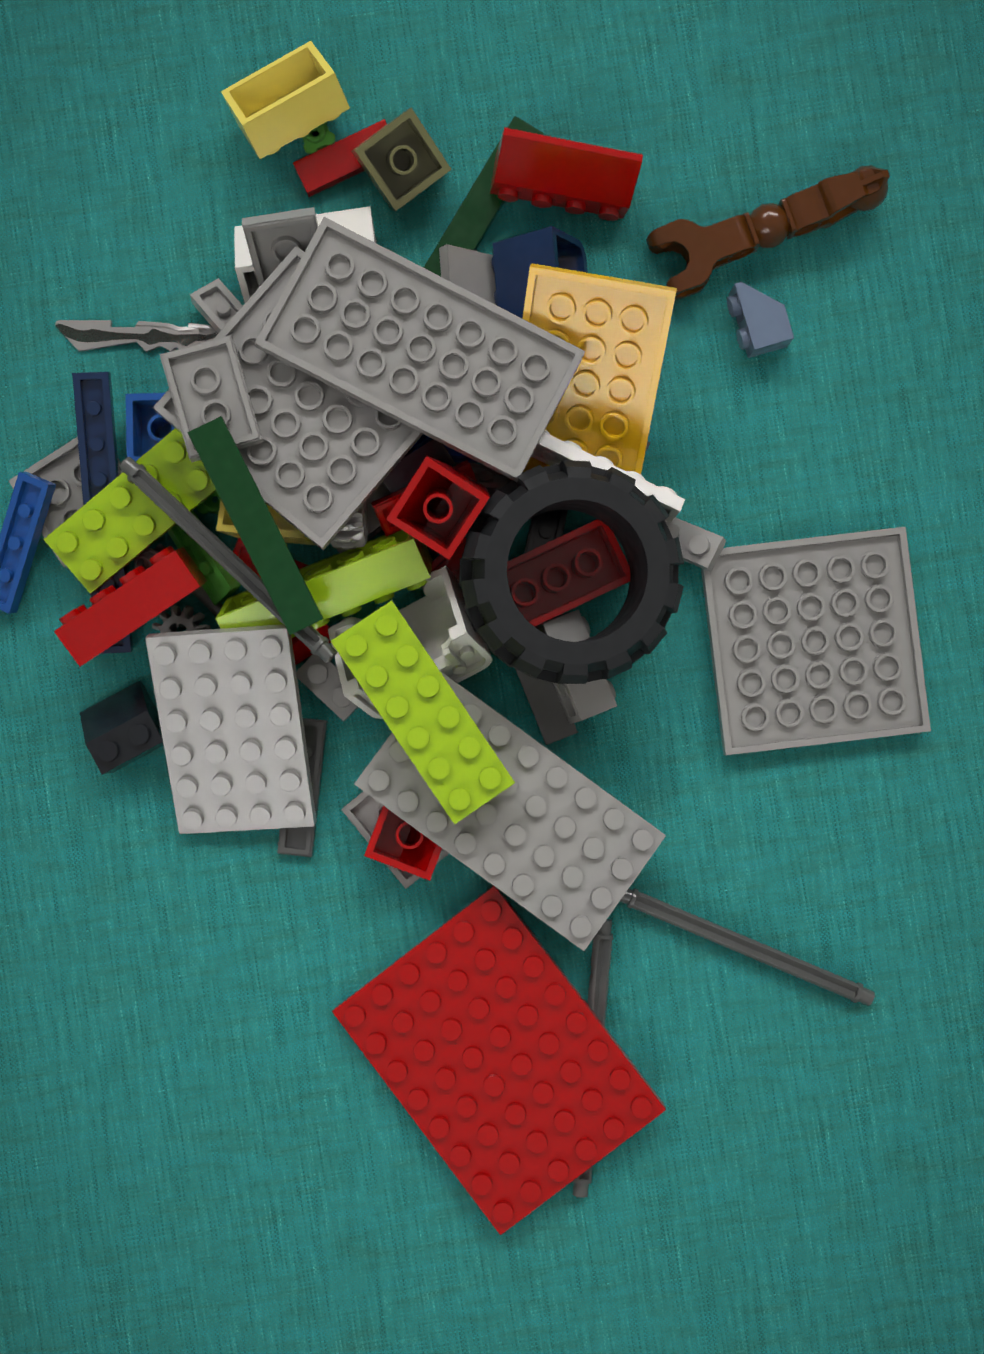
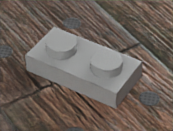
[190,278,243,333]
[665,517,726,572]
[296,654,358,721]

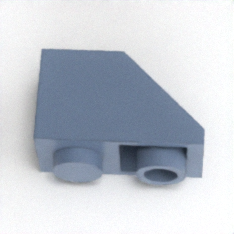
[727,282,794,358]

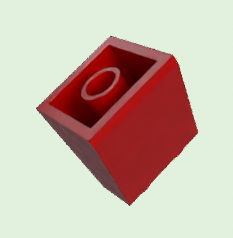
[386,455,490,560]

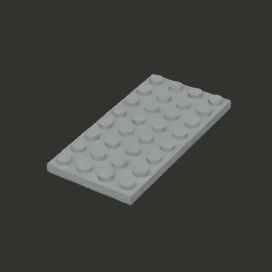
[255,217,585,482]
[354,670,666,951]

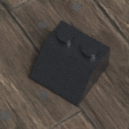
[80,680,164,775]

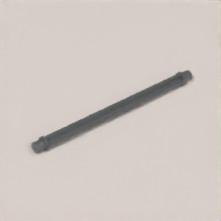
[119,457,337,663]
[620,888,875,1006]
[572,919,613,1198]

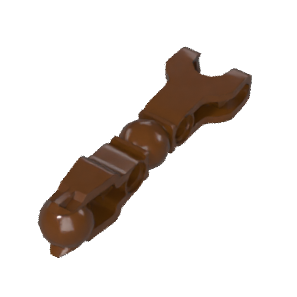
[646,165,890,300]

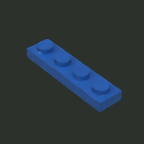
[0,472,56,614]

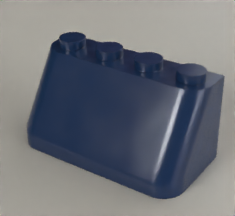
[491,226,588,318]

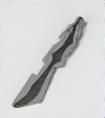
[55,320,218,352]

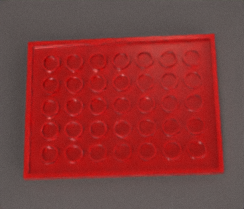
[332,886,666,1235]

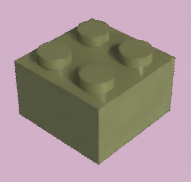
[351,107,452,211]

